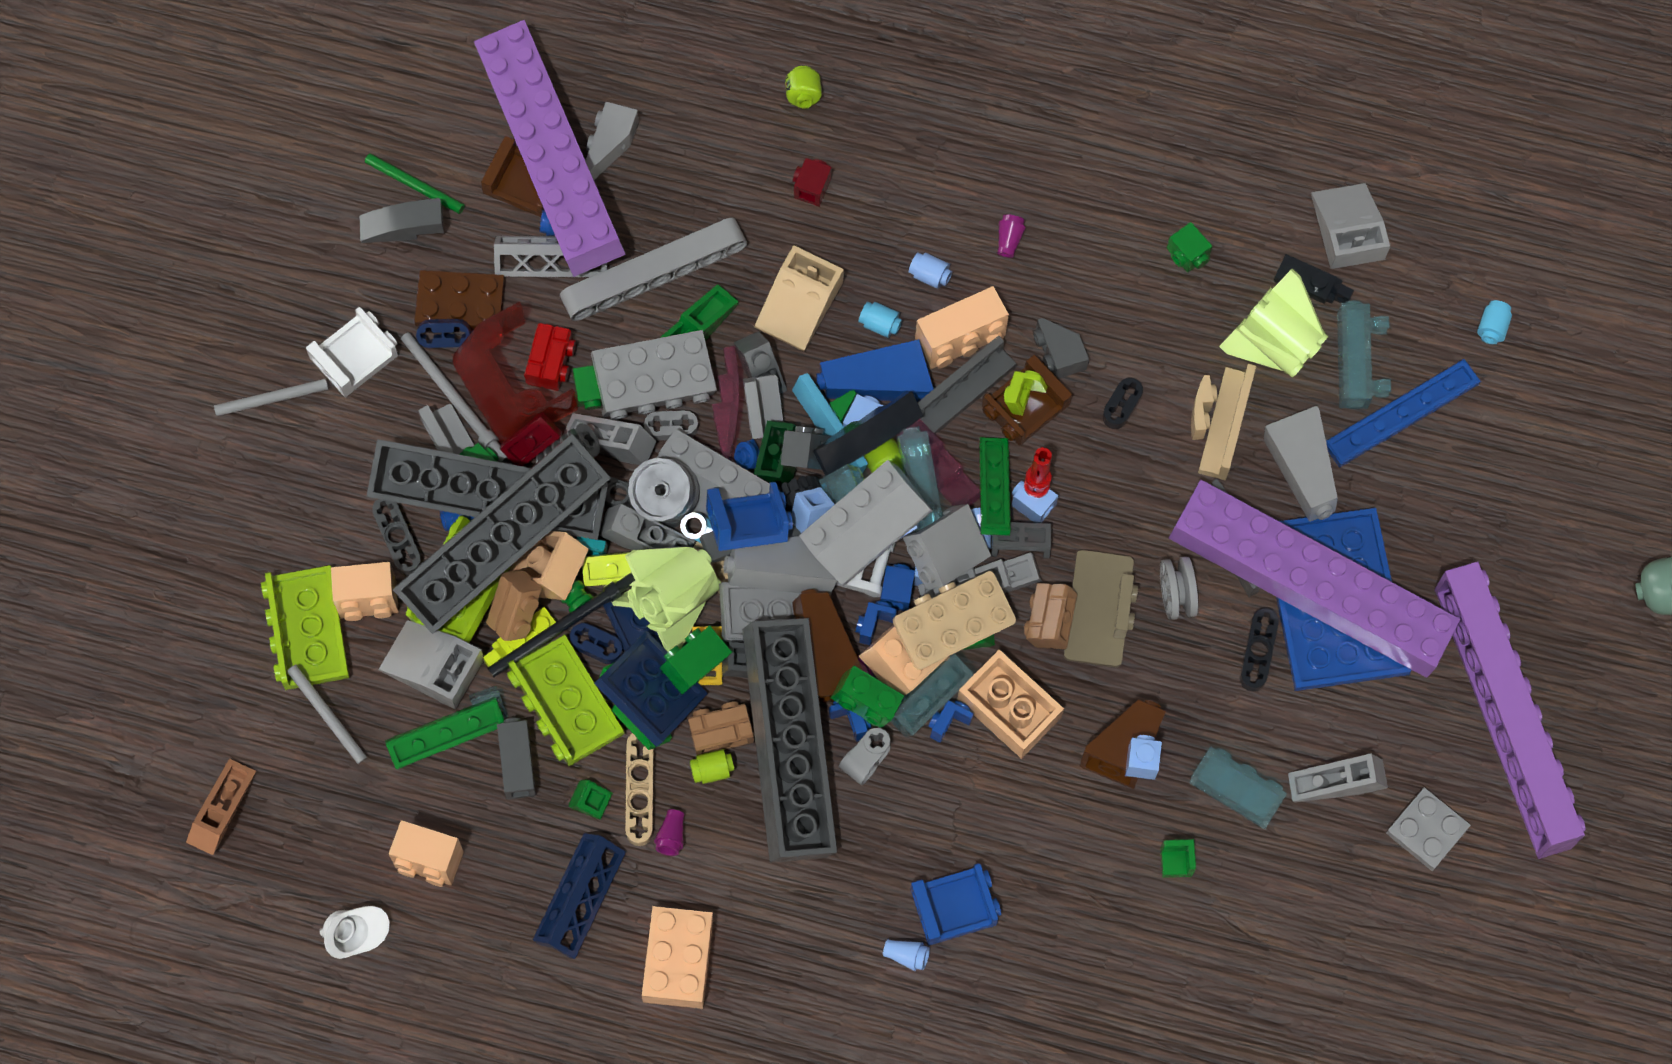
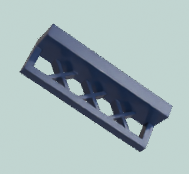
[533,833,626,959]

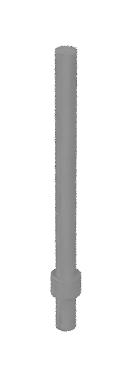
[401,332,509,463]

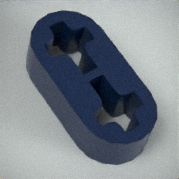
[416,319,471,348]
[570,623,623,664]

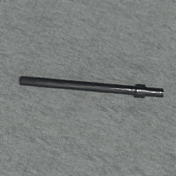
[487,572,635,678]

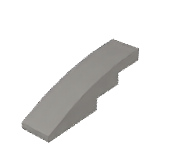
[918,552,1042,598]

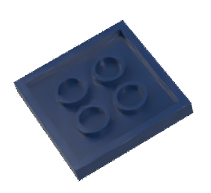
[594,630,708,747]

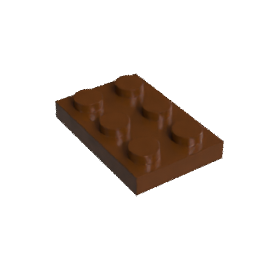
[414,270,505,331]

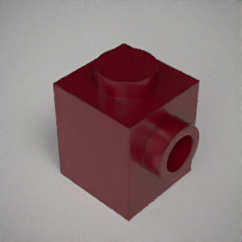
[793,158,832,207]

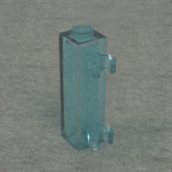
[1337,300,1391,409]
[897,426,942,533]

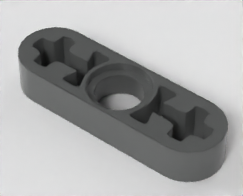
[372,499,422,576]

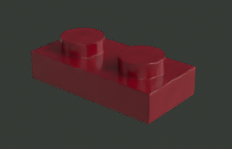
[500,412,562,466]

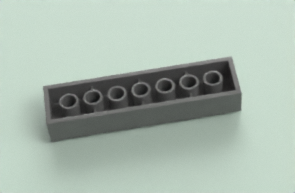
[393,434,611,634]
[366,439,608,540]
[742,618,837,863]

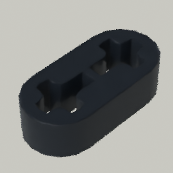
[1102,378,1143,429]

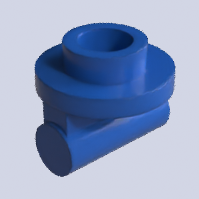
[734,439,759,470]

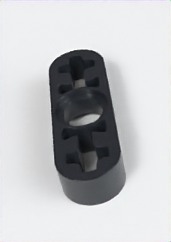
[1240,608,1279,692]

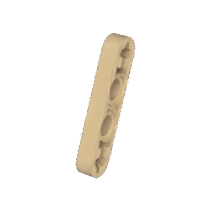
[625,733,654,846]

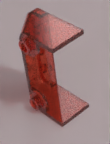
[453,302,578,443]

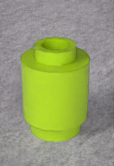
[689,749,735,784]

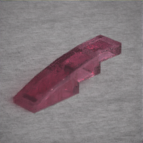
[712,346,739,461]
[894,419,980,506]

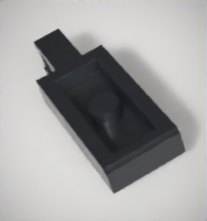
[1273,254,1354,306]

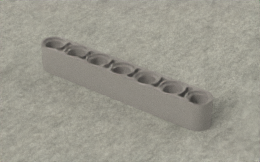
[560,218,747,321]

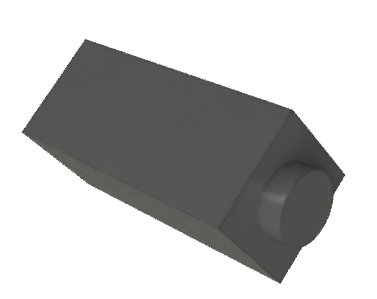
[497,718,536,800]

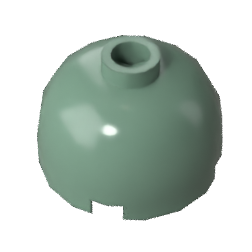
[1635,557,1672,615]

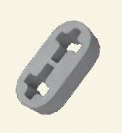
[644,410,698,441]

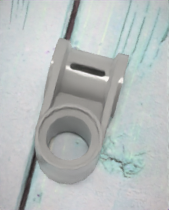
[838,728,890,786]

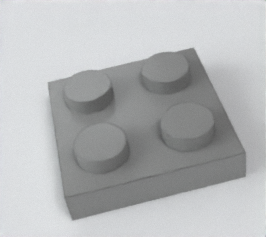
[1386,787,1471,871]

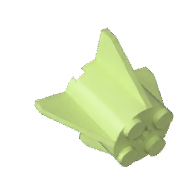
[1219,269,1328,377]
[612,547,721,652]

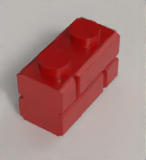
[524,323,576,391]

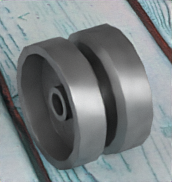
[628,458,699,522]

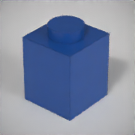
[880,564,915,611]

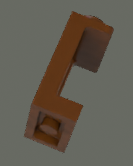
[481,136,544,217]
[982,354,1072,446]

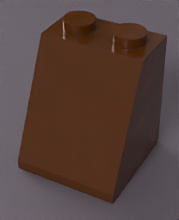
[1079,700,1166,789]

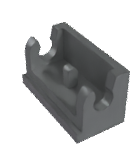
[991,522,1051,559]

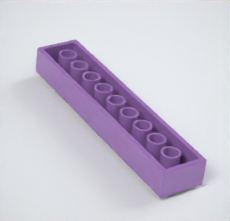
[474,20,626,277]
[1169,479,1460,678]
[1434,562,1586,859]

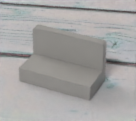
[743,374,784,439]
[418,404,474,454]

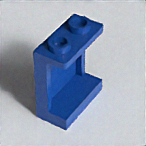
[706,482,793,551]
[910,863,1001,946]

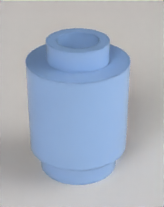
[909,252,952,289]

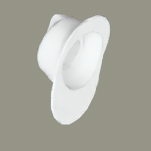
[319,906,390,959]

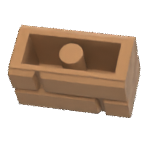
[486,570,542,641]
[1024,583,1077,649]
[688,702,754,755]

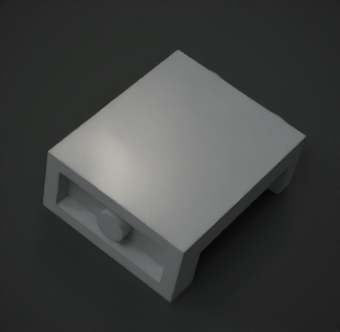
[903,504,991,589]

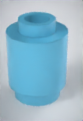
[1477,300,1512,344]
[858,301,903,338]

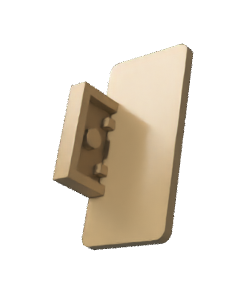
[893,571,1016,670]

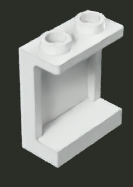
[306,307,398,398]

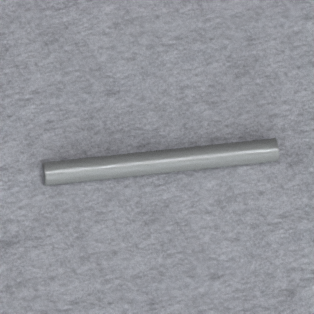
[214,379,329,416]
[287,664,368,765]

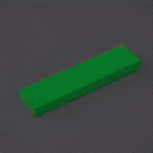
[979,437,1011,536]
[385,697,504,770]

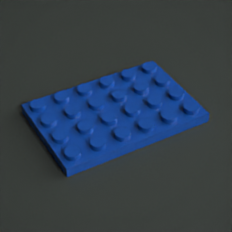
[1276,508,1411,691]

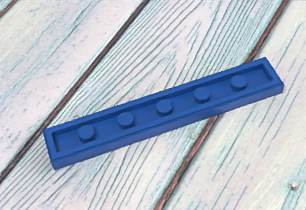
[1326,359,1481,468]

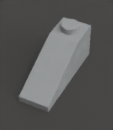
[562,413,656,465]
[1288,753,1388,803]

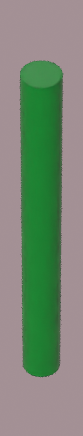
[365,153,465,214]

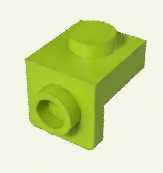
[1004,371,1047,416]

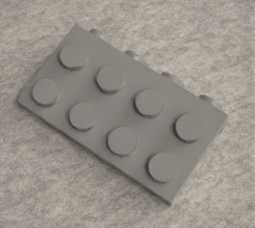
[591,330,717,420]

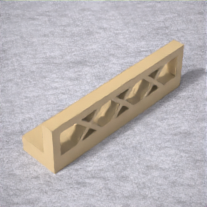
[1198,364,1256,481]

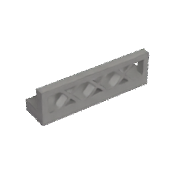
[494,236,608,277]

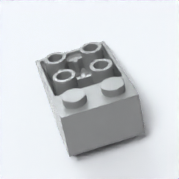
[1311,183,1390,269]
[378,620,484,710]

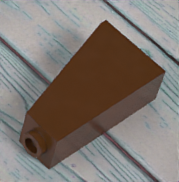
[792,589,862,703]

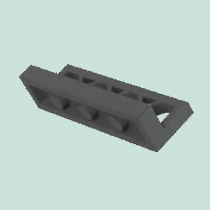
[917,336,1016,437]

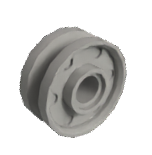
[1160,556,1198,620]

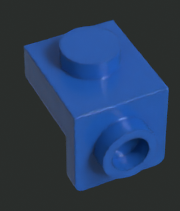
[855,601,897,646]
[928,700,974,743]
[829,701,871,742]

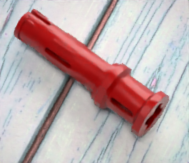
[1024,447,1052,498]

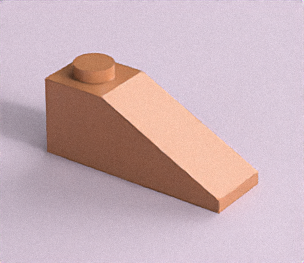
[186,759,256,855]

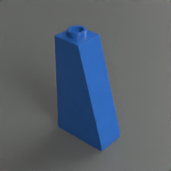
[816,339,933,402]

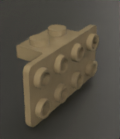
[1064,550,1138,668]

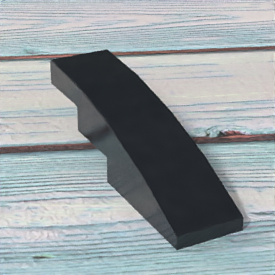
[813,391,924,476]

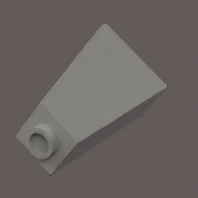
[1264,406,1338,522]
[723,536,837,595]

